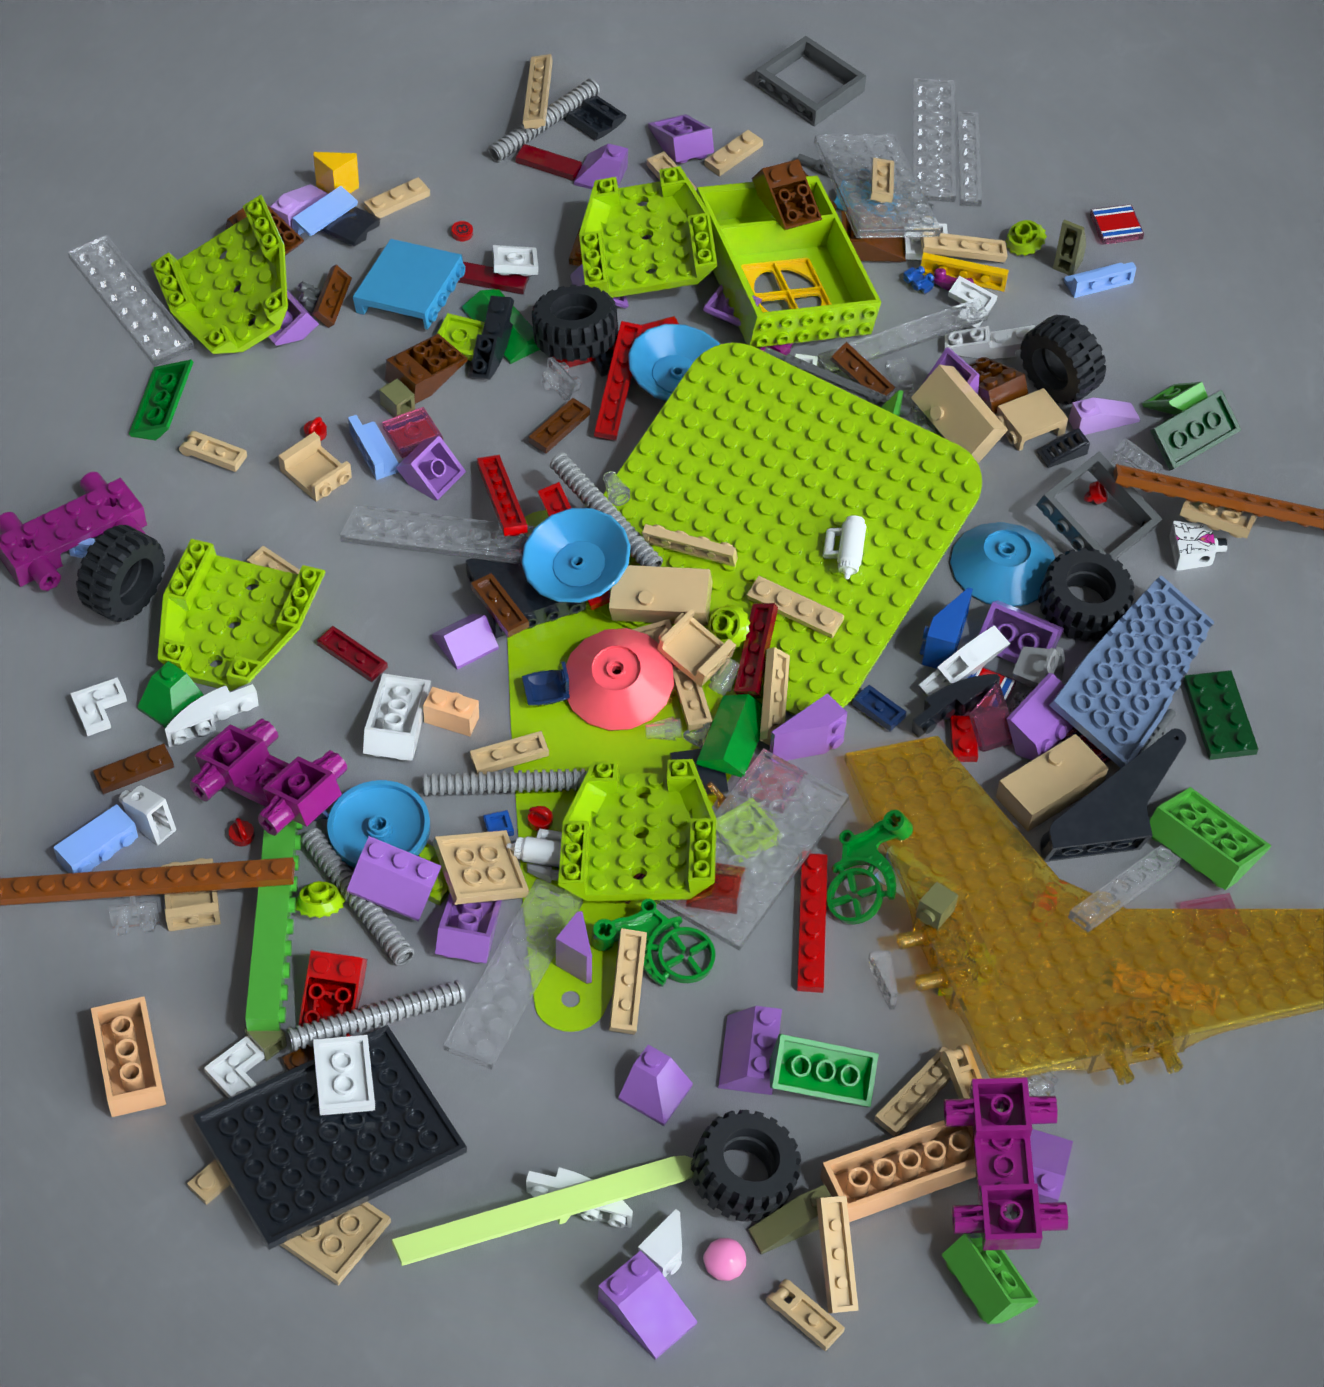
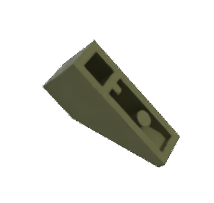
[1053,219,1086,276]
[749,1185,832,1255]

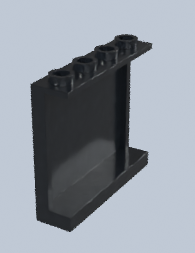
[466,541,586,638]

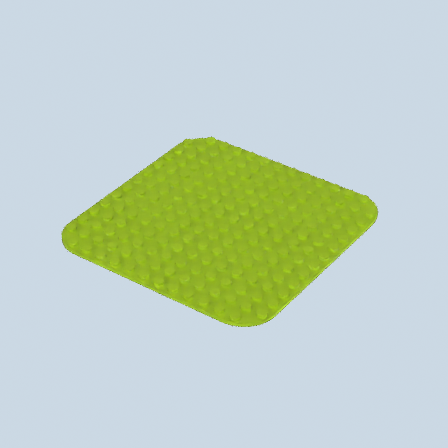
[586,343,982,715]

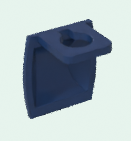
[522,661,570,706]

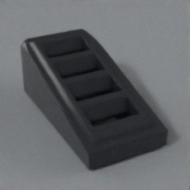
[1037,428,1090,468]

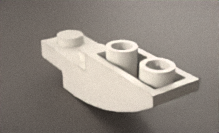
[945,325,1035,359]
[919,626,1010,697]
[165,684,259,747]
[526,1167,633,1228]

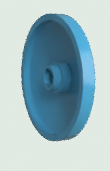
[327,780,430,868]

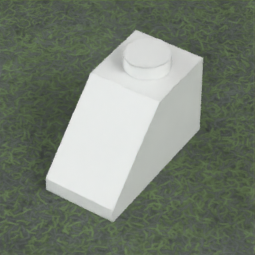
[638,1209,682,1277]

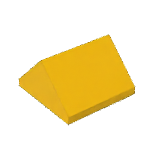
[313,152,359,194]

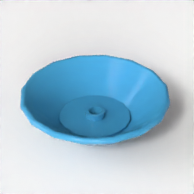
[628,324,720,401]
[522,508,631,603]
[950,522,1055,607]

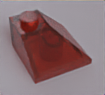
[686,863,746,914]

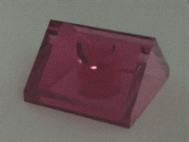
[969,683,1013,752]

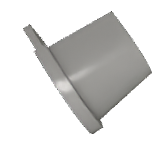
[1012,646,1065,689]

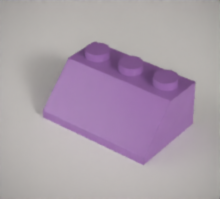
[979,600,1064,664]
[1007,673,1073,760]
[346,836,441,921]
[719,1006,782,1095]

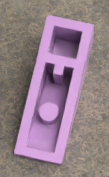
[270,184,328,228]
[1069,397,1140,435]

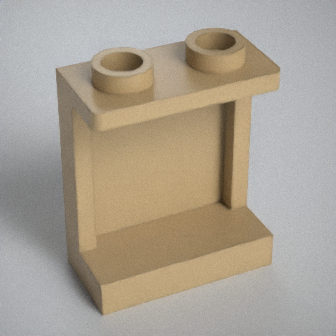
[996,388,1068,451]
[278,432,352,502]
[657,609,736,687]
[161,858,221,931]

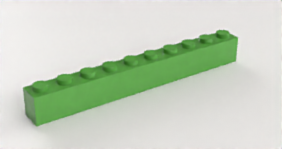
[245,820,303,1031]

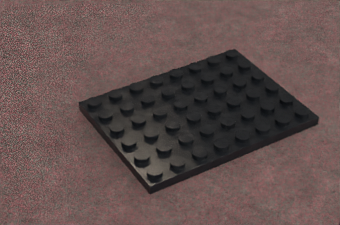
[193,1025,467,1250]

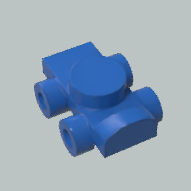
[903,266,934,294]

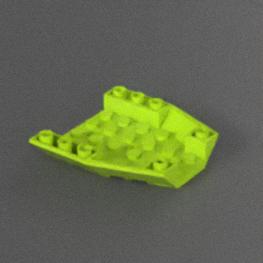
[579,166,717,298]
[151,195,288,354]
[158,539,326,691]
[558,759,717,901]

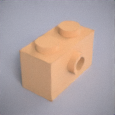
[423,686,479,736]

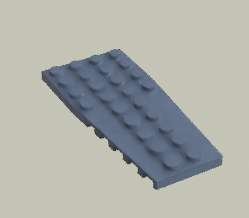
[1049,576,1214,768]

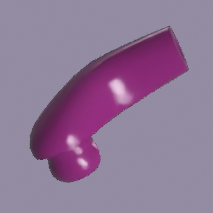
[933,268,974,291]

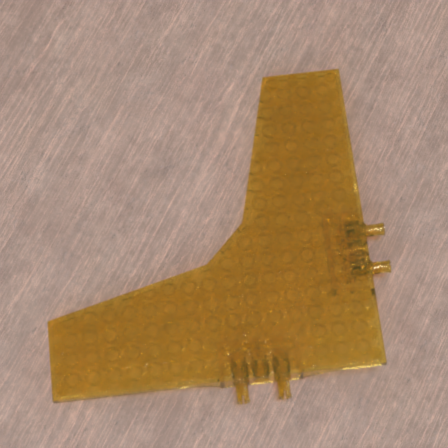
[844,736,1324,1085]

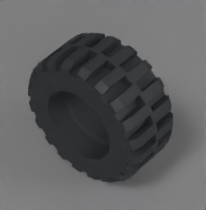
[532,285,618,362]
[1020,315,1106,405]
[76,525,165,622]
[1038,548,1135,641]
[691,1110,801,1221]

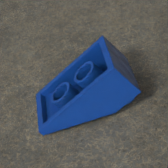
[920,587,973,669]

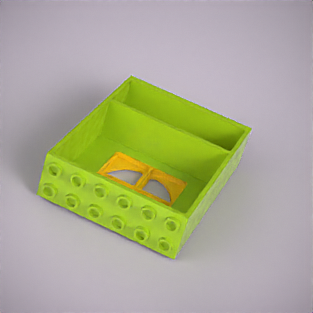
[696,175,881,348]

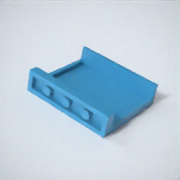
[353,239,465,330]

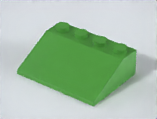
[1149,787,1271,890]

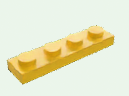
[921,252,1009,292]

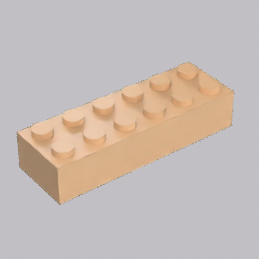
[820,1120,976,1222]

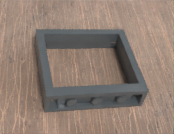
[754,36,866,127]
[1036,451,1162,560]

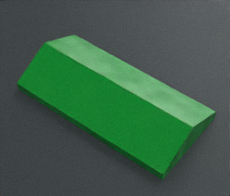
[462,289,540,364]
[129,359,194,441]
[696,694,763,778]
[769,1034,879,1107]

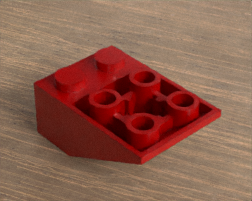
[299,950,368,1037]

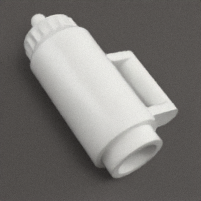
[823,516,866,579]
[506,828,562,868]

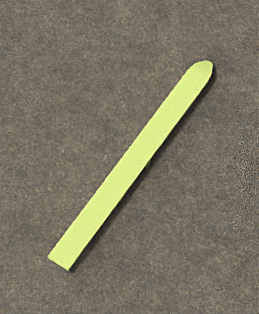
[392,1155,694,1266]

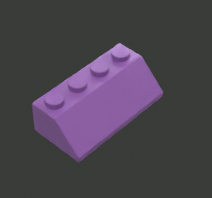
[234,284,319,346]

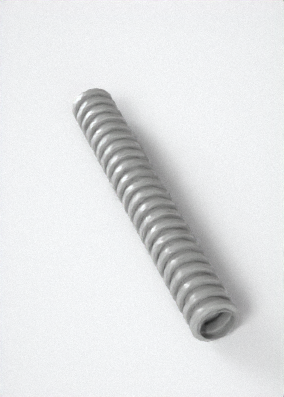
[488,78,600,162]
[550,452,663,567]
[422,768,588,796]
[301,828,414,965]
[286,980,466,1052]

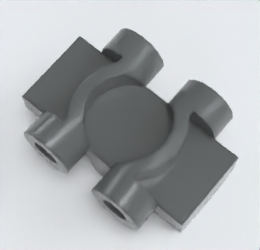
[297,281,321,312]

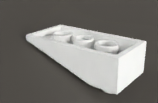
[363,673,431,761]

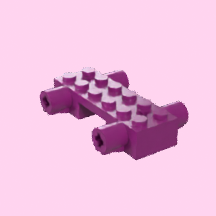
[0,472,147,591]
[190,718,348,836]
[944,1077,1068,1251]

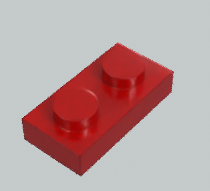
[950,716,978,762]

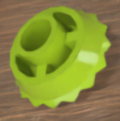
[1005,220,1047,256]
[708,604,750,647]
[296,881,345,919]

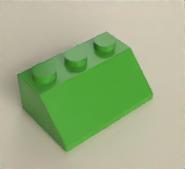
[941,1233,1039,1324]

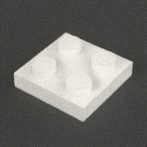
[492,245,538,276]

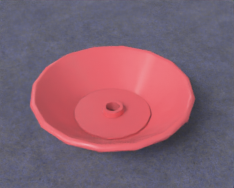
[566,628,674,731]

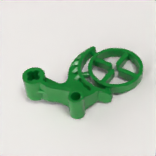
[827,810,913,925]
[591,899,715,987]

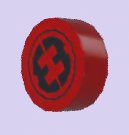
[452,221,473,242]

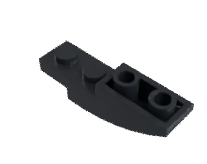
[468,296,514,380]
[912,674,1000,738]

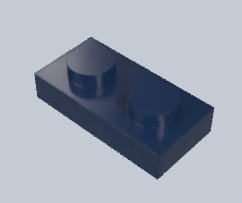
[853,685,907,732]

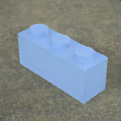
[53,804,138,873]

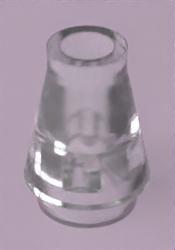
[603,471,630,506]
[708,658,740,696]
[646,716,682,741]

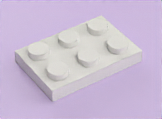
[313,1035,375,1115]

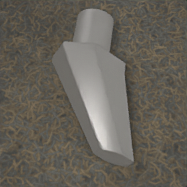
[527,863,559,883]

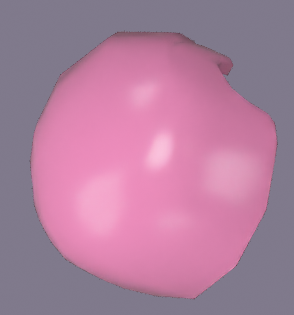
[703,1238,746,1281]

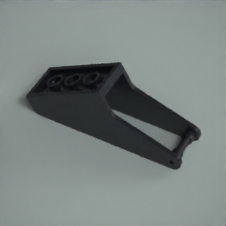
[1039,728,1187,862]

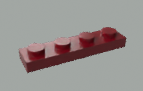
[734,603,778,696]

